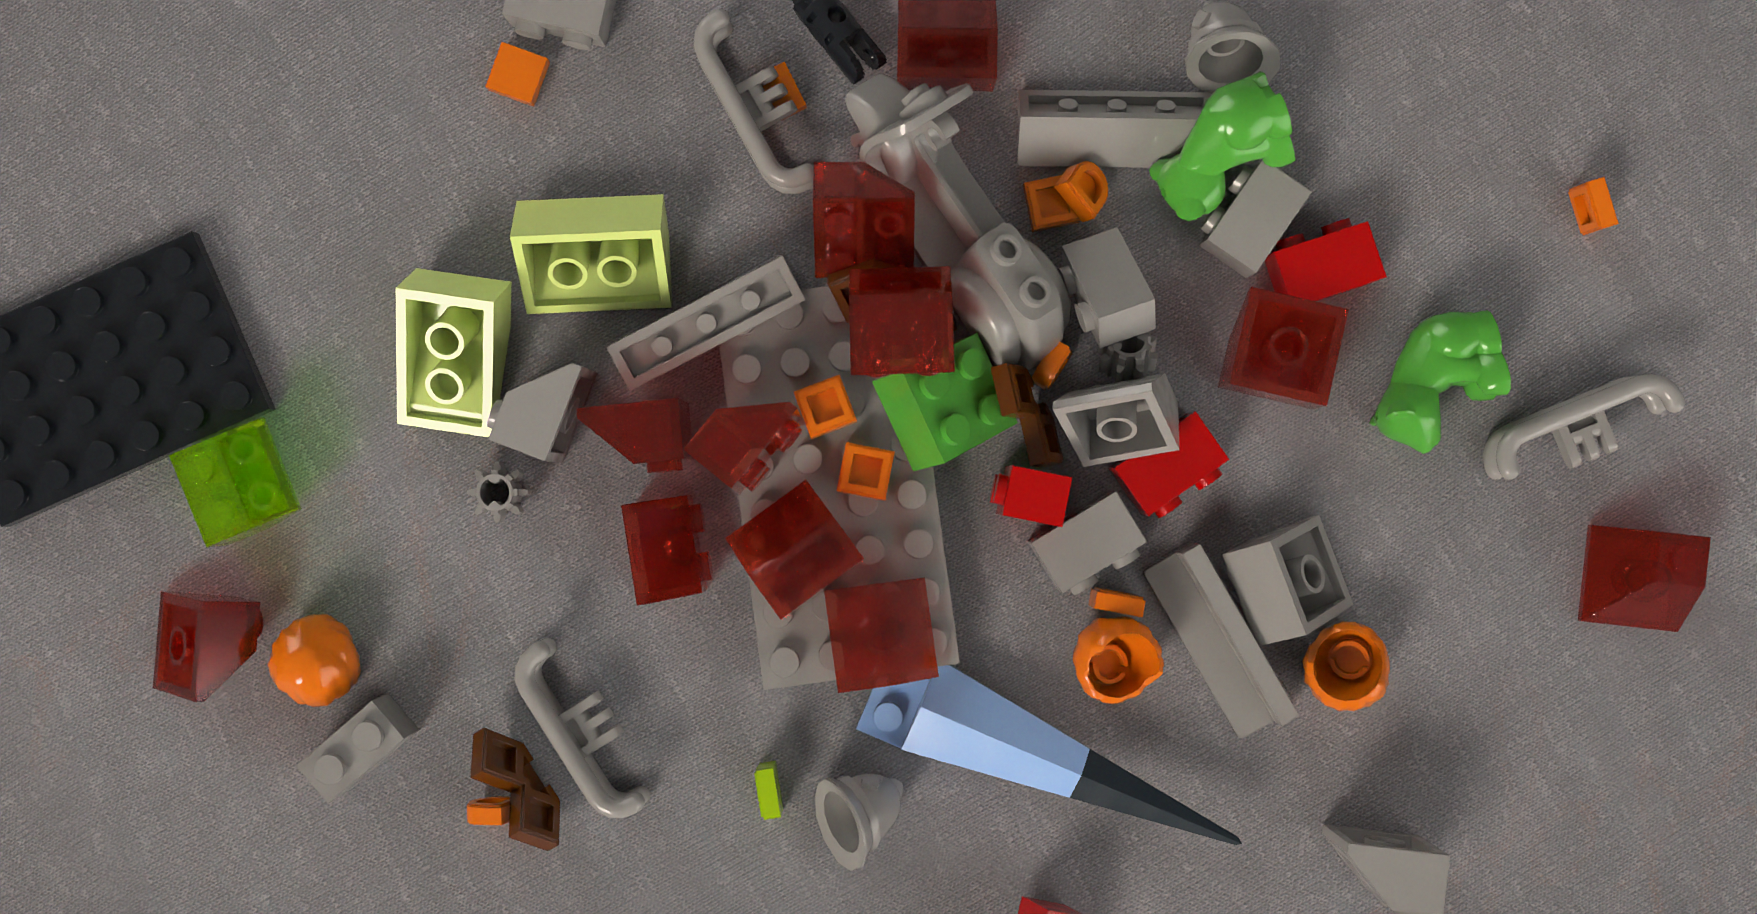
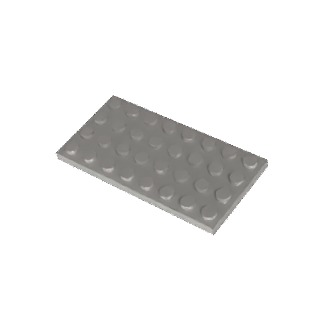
[719,286,960,690]

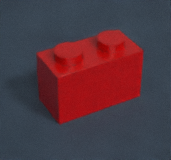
[1265,218,1387,313]
[1108,411,1230,518]
[990,465,1072,527]

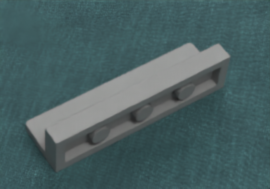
[1017,90,1212,168]
[606,255,806,391]
[1143,542,1299,738]

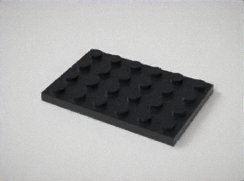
[0,231,276,527]

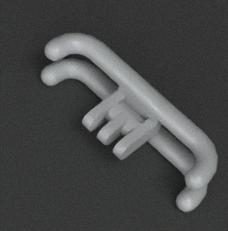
[693,8,818,194]
[1482,373,1685,480]
[515,638,650,818]

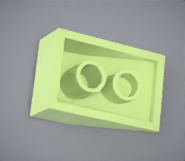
[396,268,512,437]

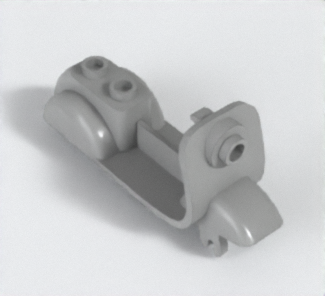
[845,74,1071,370]

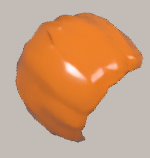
[267,614,361,707]
[1072,616,1164,704]
[1302,621,1390,712]

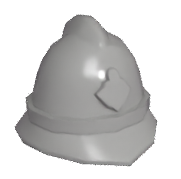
[1184,0,1280,93]
[815,773,904,871]

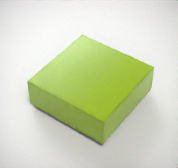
[754,760,783,820]

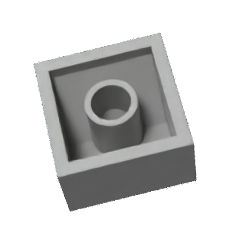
[487,363,597,463]
[1053,373,1180,467]
[1222,515,1354,646]
[1322,824,1450,914]

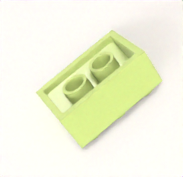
[510,194,672,314]

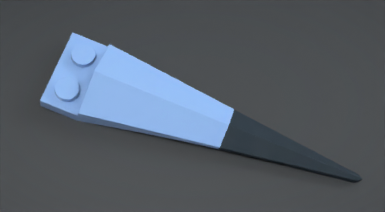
[856,665,1242,845]

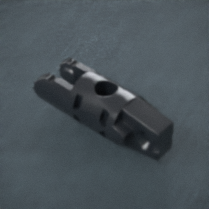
[792,0,887,85]

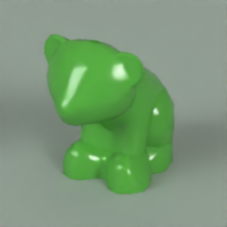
[1149,71,1295,221]
[1369,310,1511,454]

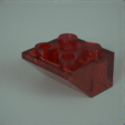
[897,0,998,92]
[813,162,915,278]
[849,266,955,378]
[683,401,803,495]
[725,479,865,620]

